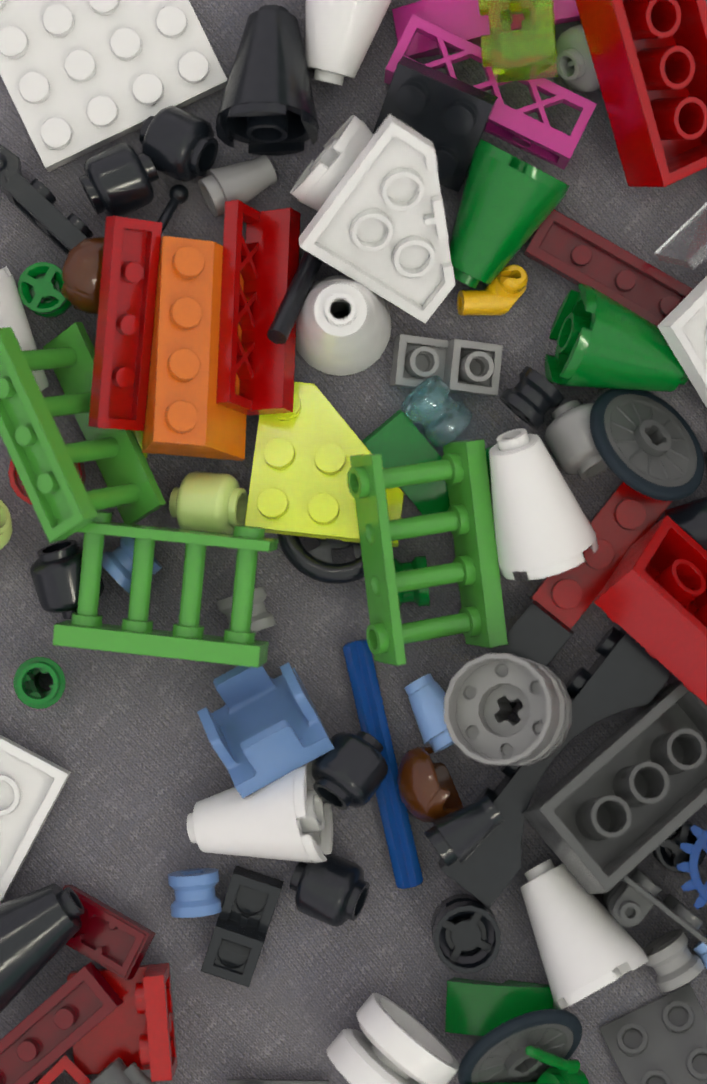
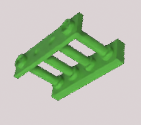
[0,322,166,543]
[347,439,508,666]
[53,511,278,668]

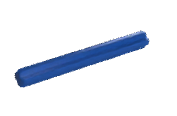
[343,639,423,889]

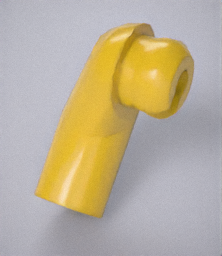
[457,264,528,315]

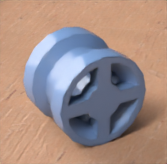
[102,537,162,594]
[168,868,222,918]

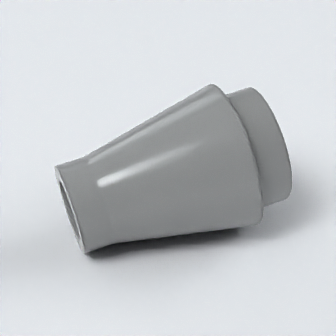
[198,155,278,217]

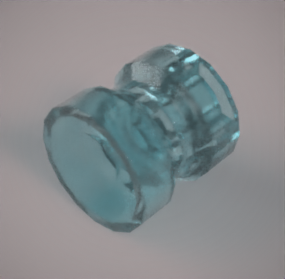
[401,375,472,448]

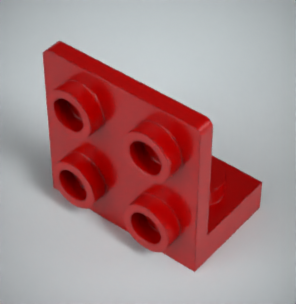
[67,963,178,1082]

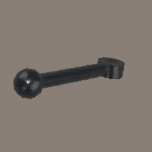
[157,184,189,235]

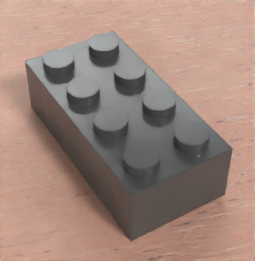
[522,680,707,894]

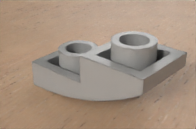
[390,334,503,396]

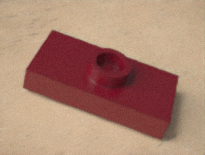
[63,884,156,980]

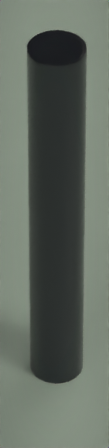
[267,251,323,344]

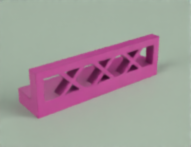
[384,14,597,170]

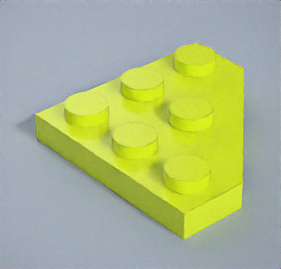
[244,381,404,547]

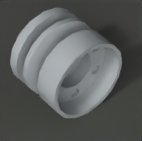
[444,653,572,766]

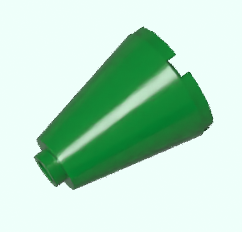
[449,139,569,289]
[545,283,689,392]

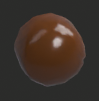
[60,237,104,314]
[397,747,463,823]

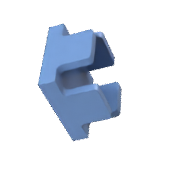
[197,662,334,798]

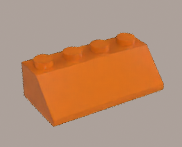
[142,236,247,461]

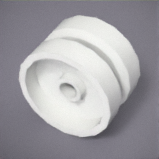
[326,993,459,1084]

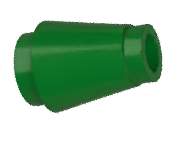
[14,657,65,709]

